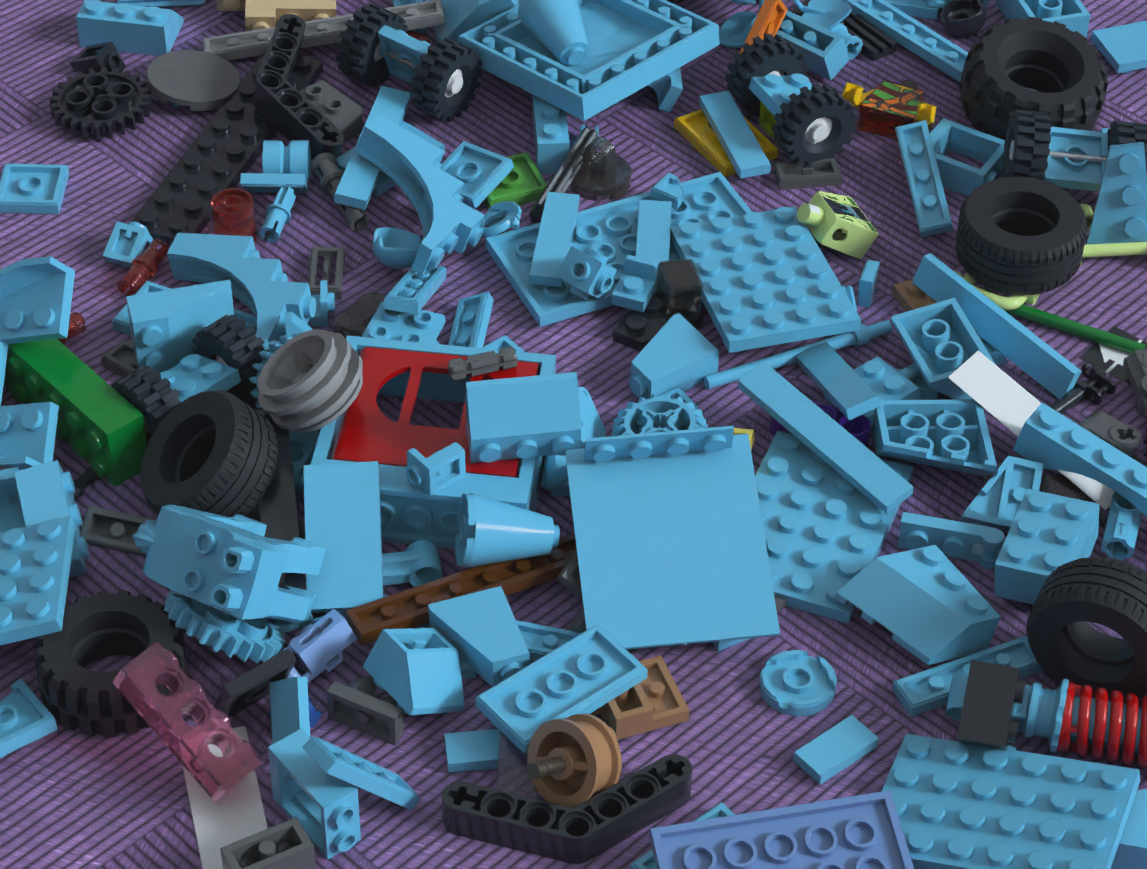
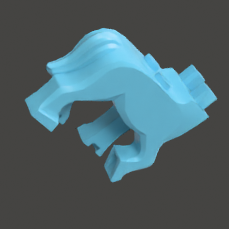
[132,505,326,623]

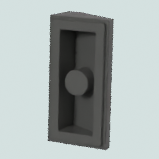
[80,505,157,556]

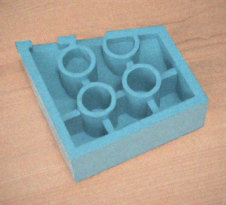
[872,399,997,477]
[834,545,1001,665]

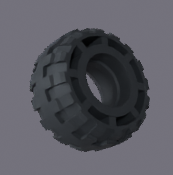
[959,17,1108,141]

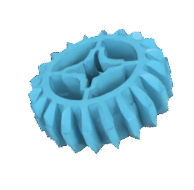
[612,394,708,436]

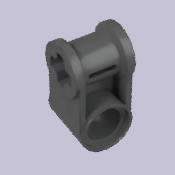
[1078,411,1142,461]

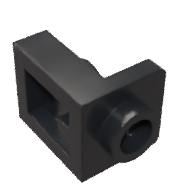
[70,42,126,74]

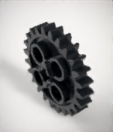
[49,67,152,140]

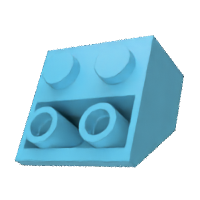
[363,628,465,716]

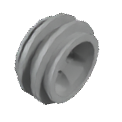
[258,329,363,433]

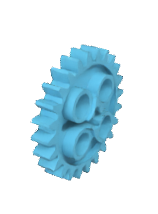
[164,590,285,664]

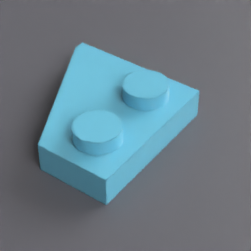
[960,455,1044,531]

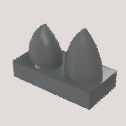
[327,675,406,746]

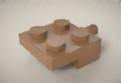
[590,655,690,740]

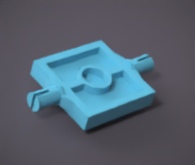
[823,356,922,427]

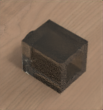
[656,259,703,314]

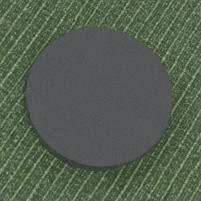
[147,50,240,111]

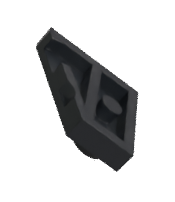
[612,296,703,352]

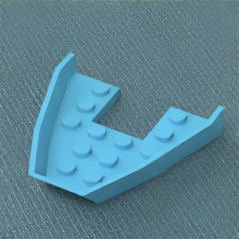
[0,256,75,470]

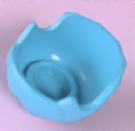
[372,227,421,270]

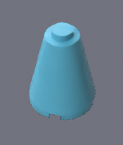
[518,0,589,65]
[455,493,560,568]

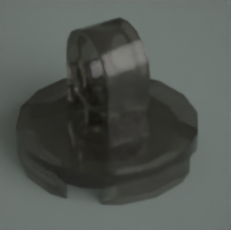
[570,137,632,201]

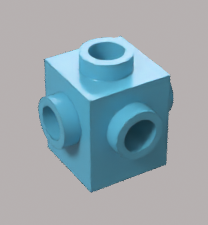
[556,246,617,300]

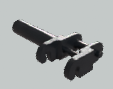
[1049,363,1116,414]

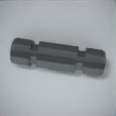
[447,347,517,381]

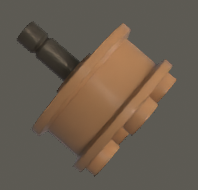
[527,713,622,808]

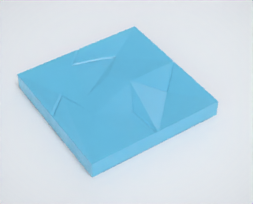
[457,0,720,121]

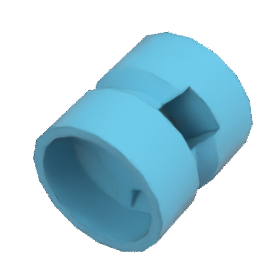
[262,140,311,182]

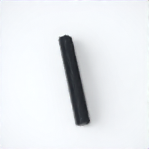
[529,127,599,223]

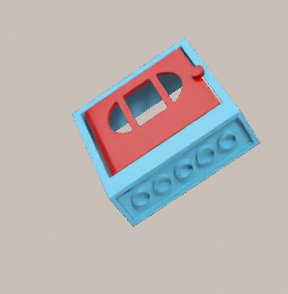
[310,335,556,549]

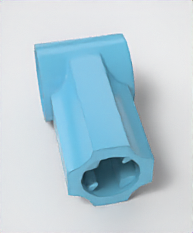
[1101,491,1143,561]
[382,540,443,587]

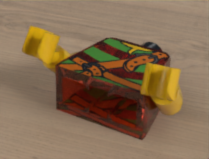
[842,80,937,140]

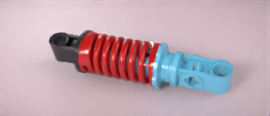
[946,672,1147,768]

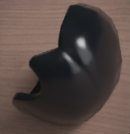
[940,0,986,37]

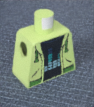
[797,191,879,259]

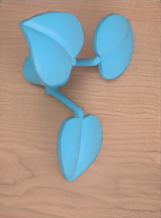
[719,0,852,48]

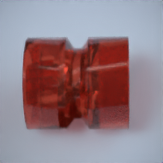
[211,188,257,242]

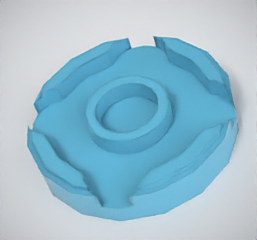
[759,650,837,717]

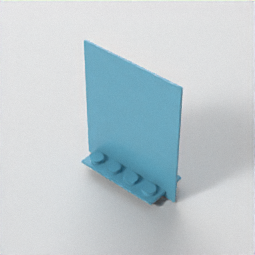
[565,426,780,650]

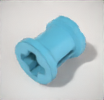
[828,23,863,60]

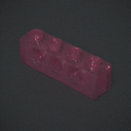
[112,641,261,803]

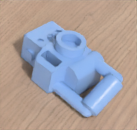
[280,608,357,684]

